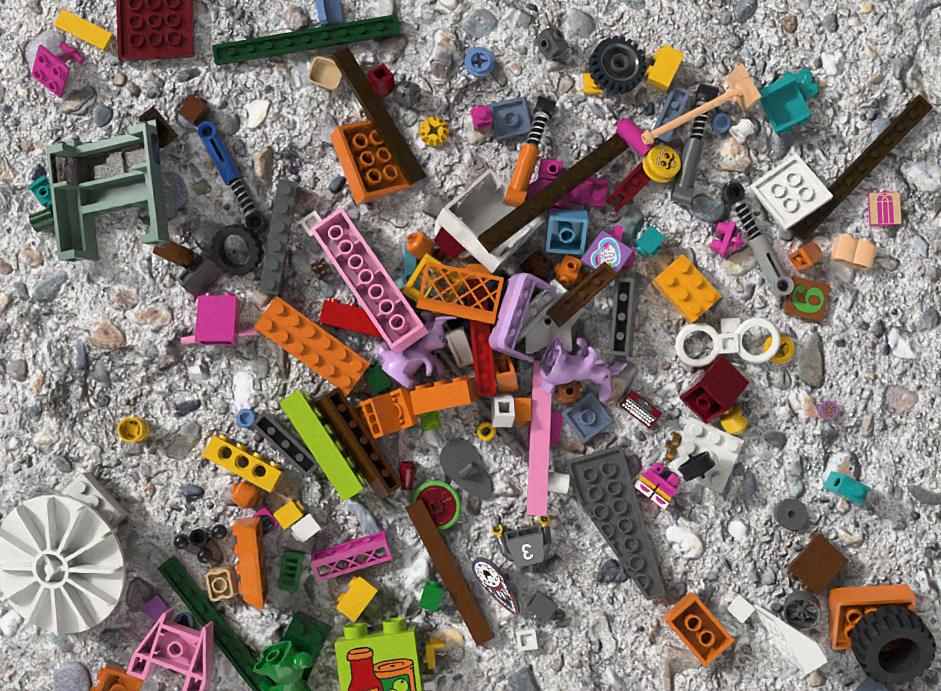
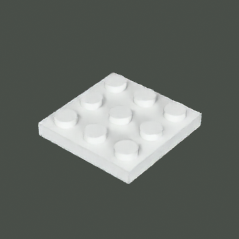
[749,153,833,231]
[667,417,744,494]

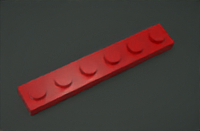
[466,278,497,397]

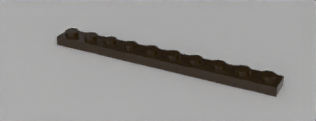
[788,94,933,243]
[477,133,629,254]

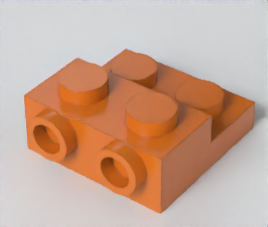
[90,663,144,691]

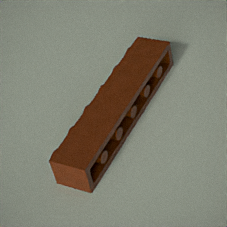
[316,387,403,500]

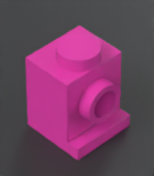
[470,105,492,130]

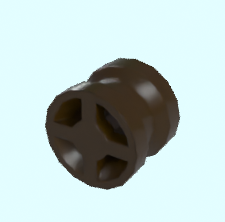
[310,257,333,281]

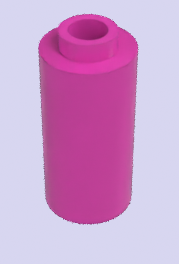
[616,117,656,157]

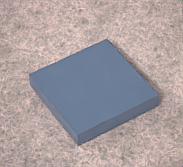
[488,96,532,142]
[561,390,614,444]

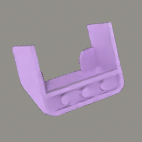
[489,273,557,362]

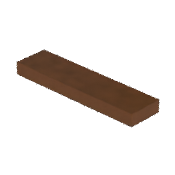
[547,261,618,328]

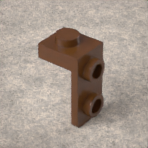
[152,240,195,269]

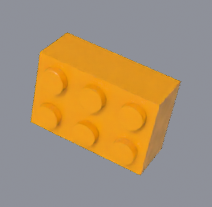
[651,254,722,324]

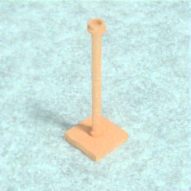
[641,63,761,145]

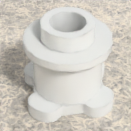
[728,119,754,144]

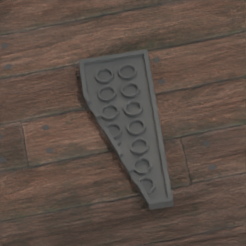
[565,445,666,601]

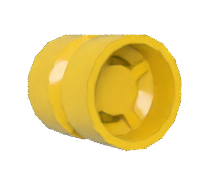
[117,417,151,442]

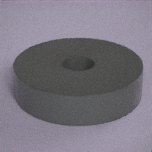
[774,498,807,530]

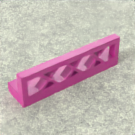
[310,530,392,582]

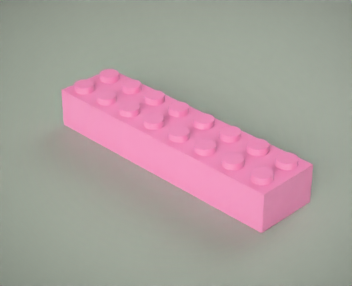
[310,207,429,355]

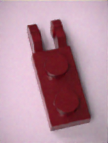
[606,162,651,212]

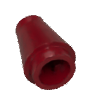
[398,461,417,491]

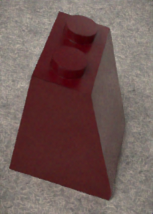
[679,355,750,424]

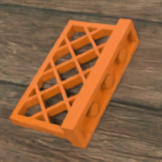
[416,261,504,324]

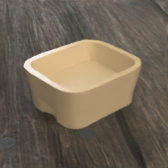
[307,56,343,91]
[206,565,239,601]

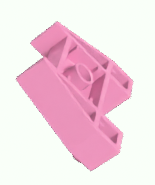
[126,607,214,691]

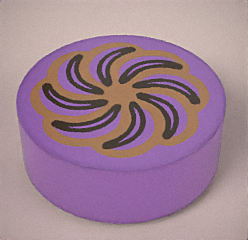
[817,401,839,420]

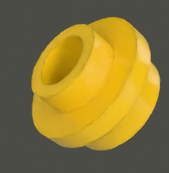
[477,422,496,441]

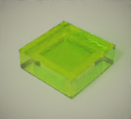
[419,410,442,432]

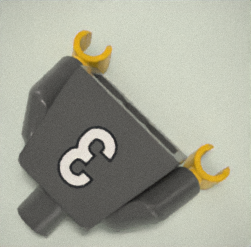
[491,514,552,573]

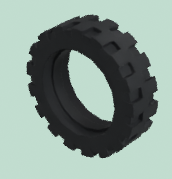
[210,224,264,276]

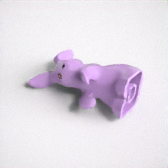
[377,310,457,390]
[539,336,628,402]

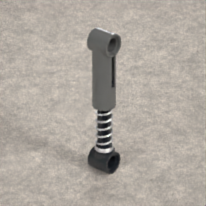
[670,83,719,205]

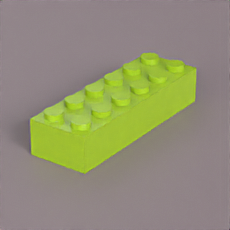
[279,390,367,502]

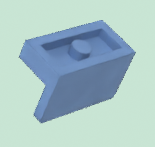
[315,0,343,27]

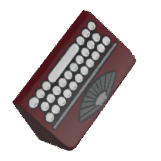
[619,390,663,429]

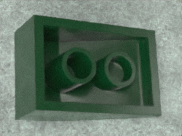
[282,610,333,681]

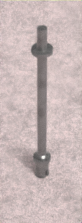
[432,345,526,458]

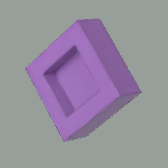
[142,593,171,622]

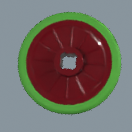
[412,481,461,530]

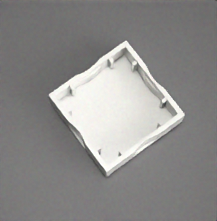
[436,168,545,274]

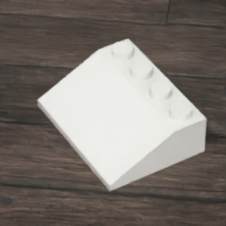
[753,604,828,674]

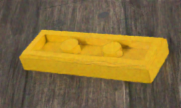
[54,9,114,52]

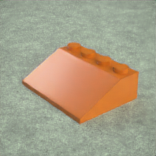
[330,120,414,205]
[232,517,269,609]
[828,584,917,650]

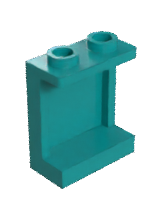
[759,73,813,136]

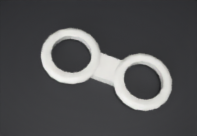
[675,317,781,368]

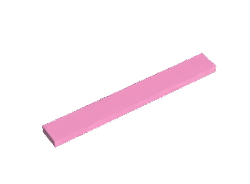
[526,360,552,516]

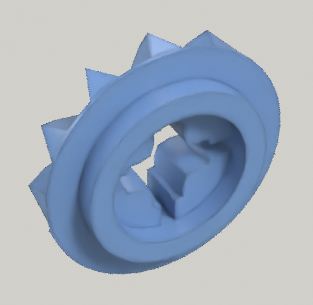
[464,47,494,78]

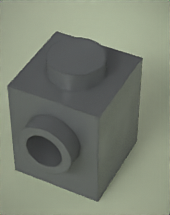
[527,590,558,623]

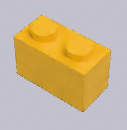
[644,44,685,92]
[336,573,380,622]

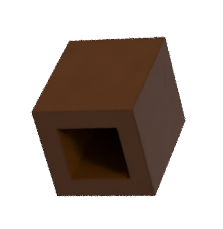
[178,94,211,128]

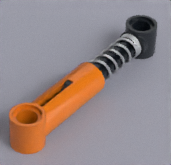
[503,95,557,208]

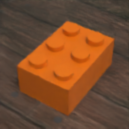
[410,375,479,415]
[662,591,735,667]

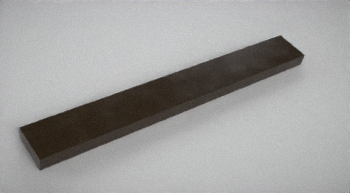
[331,47,427,186]

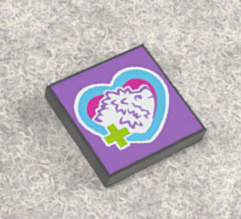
[580,229,634,283]

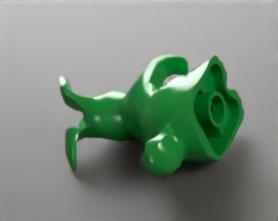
[253,641,313,691]

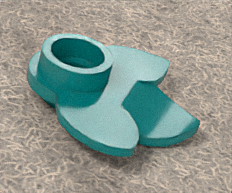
[783,68,819,100]

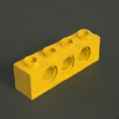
[202,434,285,493]

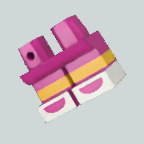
[633,462,681,510]

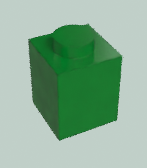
[418,580,444,612]

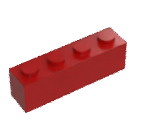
[319,298,384,339]

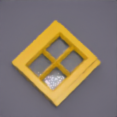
[402,253,466,316]

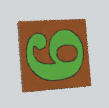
[783,276,830,322]

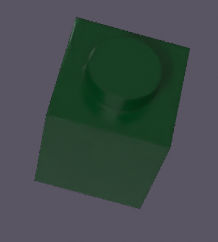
[364,365,393,395]

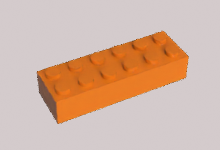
[254,296,372,395]

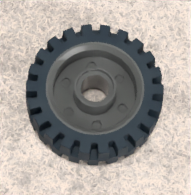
[588,36,647,95]

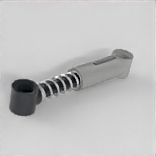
[722,183,794,297]

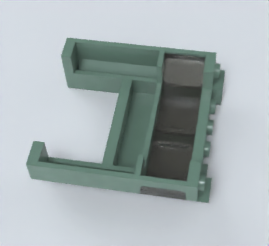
[46,119,170,262]

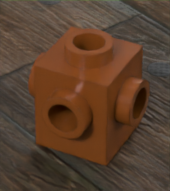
[554,380,583,406]

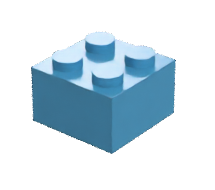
[544,208,588,255]

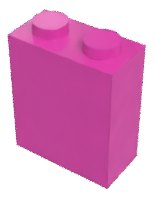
[195,293,241,345]

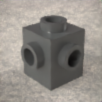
[535,28,569,60]

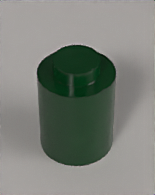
[29,207,55,233]

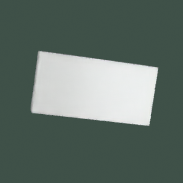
[445,326,474,368]

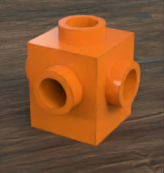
[553,254,583,288]

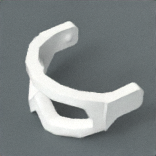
[422,674,439,691]

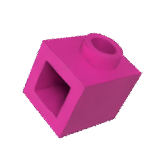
[537,158,566,181]

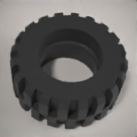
[850,605,936,685]

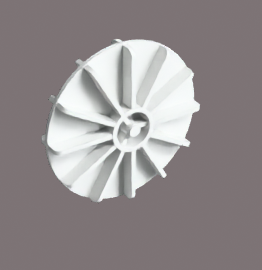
[0,493,129,636]

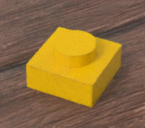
[583,73,603,94]

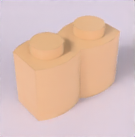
[830,234,877,270]

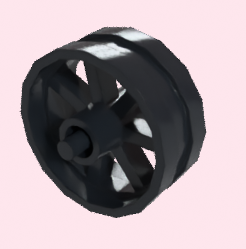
[677,451,716,482]

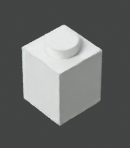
[291,512,324,543]

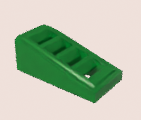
[278,550,305,592]

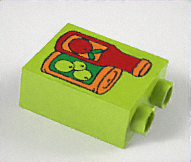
[334,617,425,691]

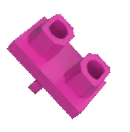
[710,220,745,259]

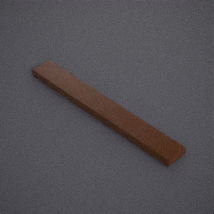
[405,498,495,646]

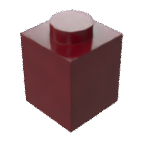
[368,63,395,99]

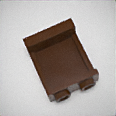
[784,532,849,596]

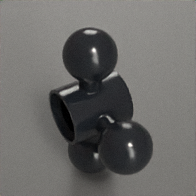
[174,524,227,563]

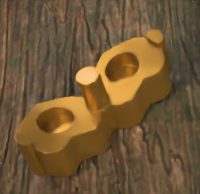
[662,431,680,462]

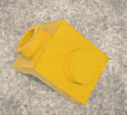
[423,637,446,669]

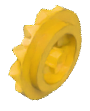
[419,116,449,147]
[763,333,795,364]

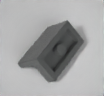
[176,252,223,299]

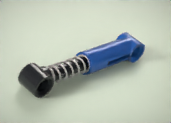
[197,121,268,234]

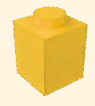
[273,499,306,530]

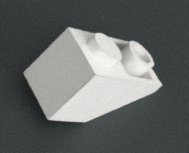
[490,391,515,427]

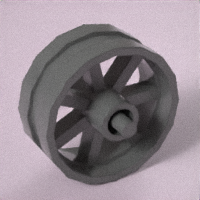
[784,590,821,629]

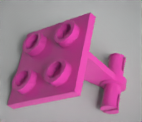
[31,42,85,98]

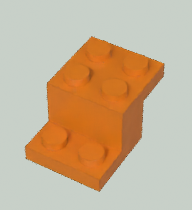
[352,387,419,439]

